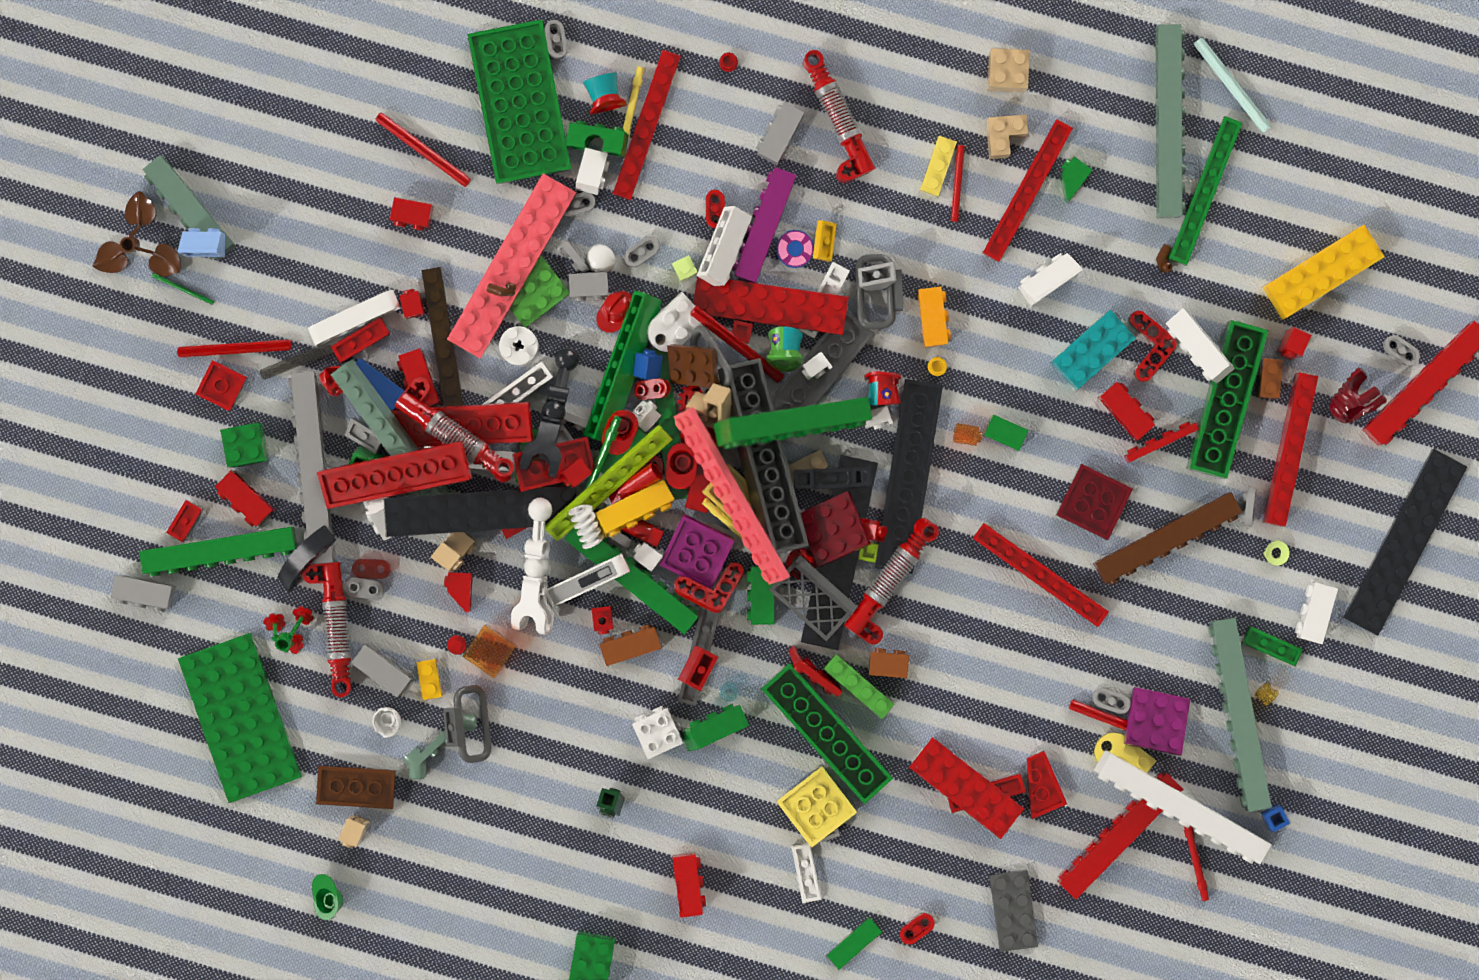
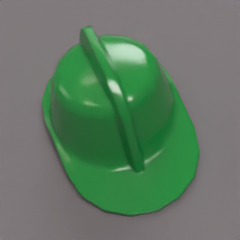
[312,874,343,920]

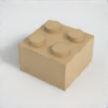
[987,48,1030,92]

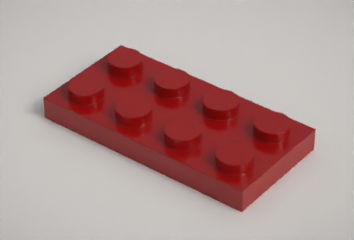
[512,437,594,492]

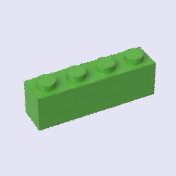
[823,653,895,719]

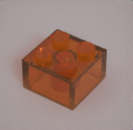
[462,624,518,678]

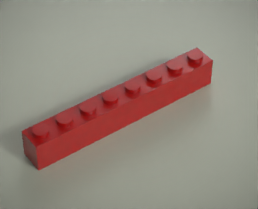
[1361,321,1479,446]
[1262,372,1319,527]
[1057,772,1184,899]

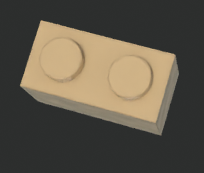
[338,814,371,848]

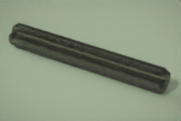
[260,343,333,380]

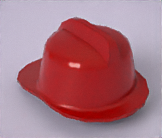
[596,291,632,333]
[602,410,638,455]
[665,443,697,489]

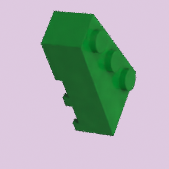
[679,703,749,752]

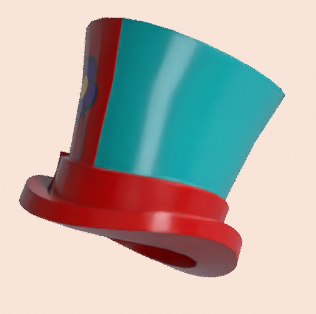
[582,72,627,115]
[864,371,901,405]

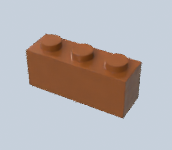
[599,624,662,666]

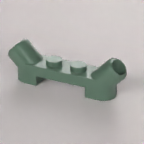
[403,711,477,779]

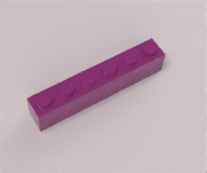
[732,167,796,283]

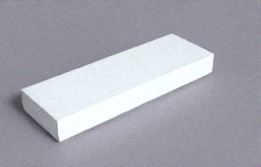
[792,843,821,903]

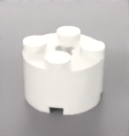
[499,326,539,366]

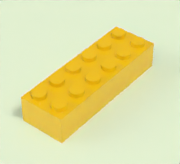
[1262,225,1384,320]

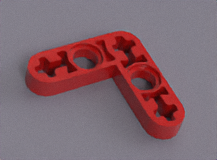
[1129,310,1177,382]
[674,562,744,613]

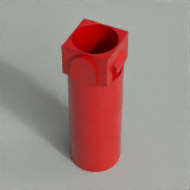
[609,463,663,504]
[621,520,665,547]

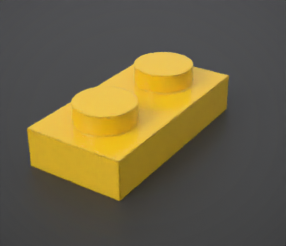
[813,220,837,262]
[416,659,443,700]

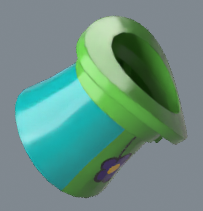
[766,327,803,372]

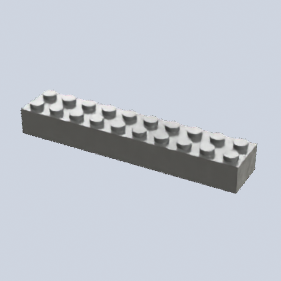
[718,358,809,554]

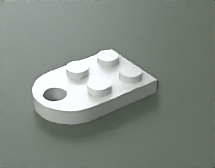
[647,292,703,352]

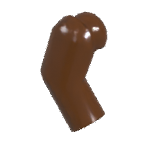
[1156,244,1173,273]
[487,283,517,296]

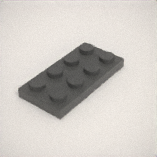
[989,869,1038,952]

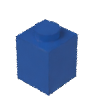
[633,350,663,380]
[1260,804,1290,832]

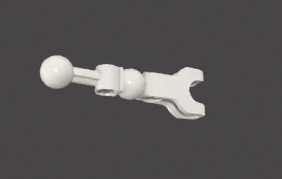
[511,498,554,635]

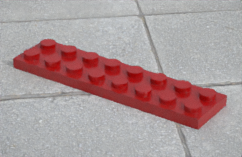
[693,276,849,335]
[384,402,533,449]
[317,441,472,509]

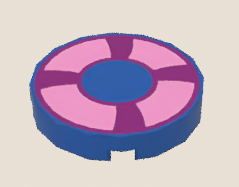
[776,230,814,268]

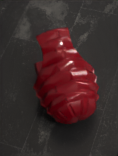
[1329,368,1387,424]

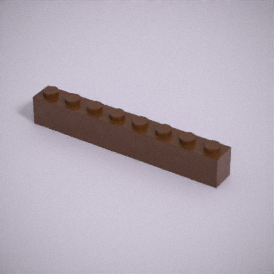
[1093,492,1242,585]

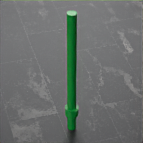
[585,416,622,490]

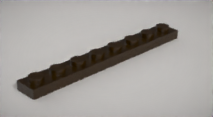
[421,267,464,407]

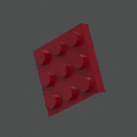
[1056,464,1133,541]
[800,491,871,567]

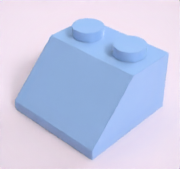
[178,228,225,257]

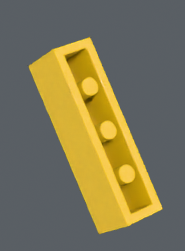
[595,479,674,537]

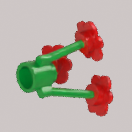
[263,606,314,654]

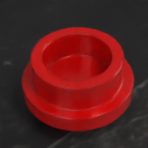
[719,53,738,72]
[447,635,467,655]

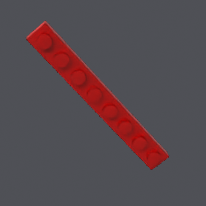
[613,50,681,201]
[982,119,1073,262]
[972,523,1109,627]

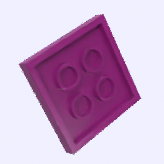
[659,514,735,589]
[1124,687,1191,756]

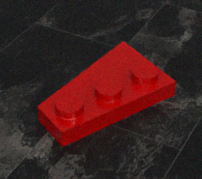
[789,645,843,697]
[1026,750,1067,819]

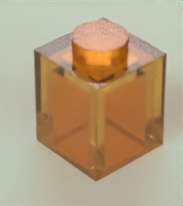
[952,423,982,446]

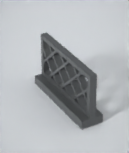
[769,555,857,641]

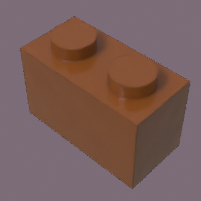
[1256,358,1283,399]
[868,648,909,678]

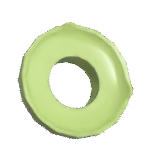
[1263,540,1290,566]

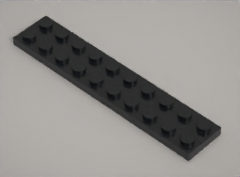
[874,379,943,574]
[1342,449,1467,636]
[801,455,878,650]
[383,486,577,537]

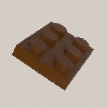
[667,344,719,388]

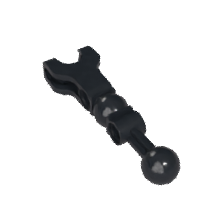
[520,347,579,478]

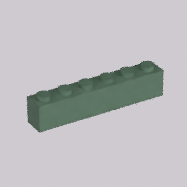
[142,155,236,260]

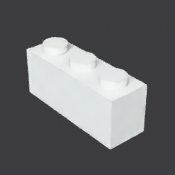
[1295,582,1338,644]

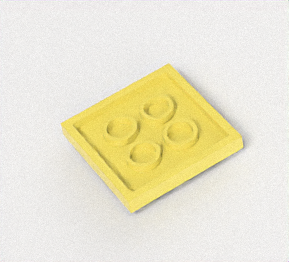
[776,766,858,848]

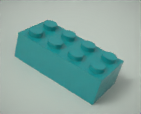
[1051,310,1136,391]

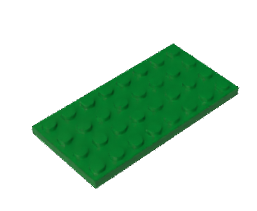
[467,19,572,184]
[178,633,302,803]

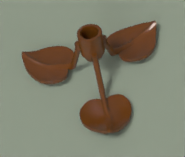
[93,191,181,276]

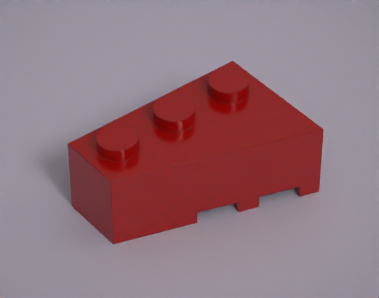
[673,852,707,918]

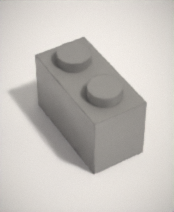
[569,272,609,302]

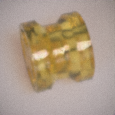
[1254,682,1279,706]

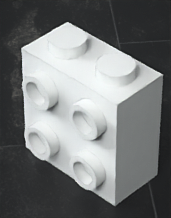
[632,706,683,759]

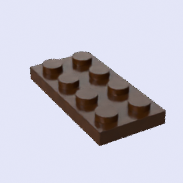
[316,765,396,809]

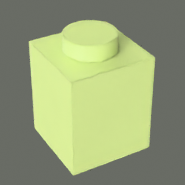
[672,255,698,283]

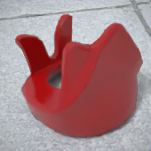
[319,366,344,397]
[786,548,817,580]

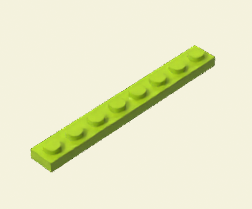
[545,425,673,542]

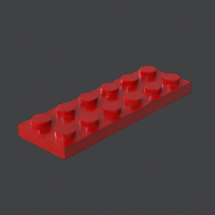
[909,737,1024,840]

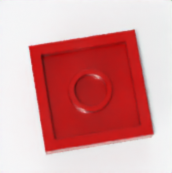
[195,360,248,412]

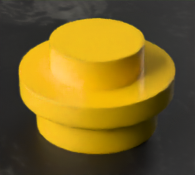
[928,357,947,376]

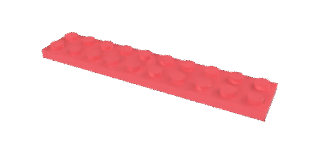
[447,174,577,359]
[674,407,790,584]

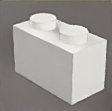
[575,148,610,195]

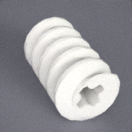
[568,505,604,549]

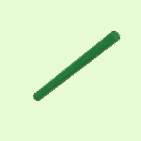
[152,273,214,305]

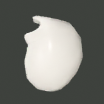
[586,244,615,273]
[372,707,402,738]

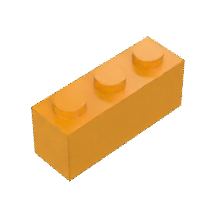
[917,287,951,348]

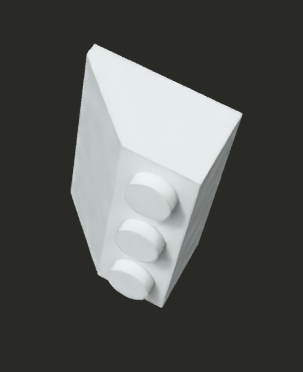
[1018,253,1083,306]

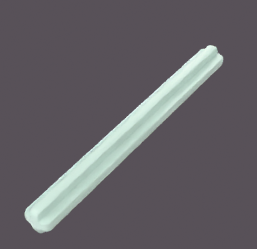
[1194,38,1271,133]

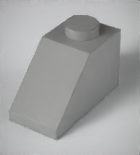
[858,262,897,292]

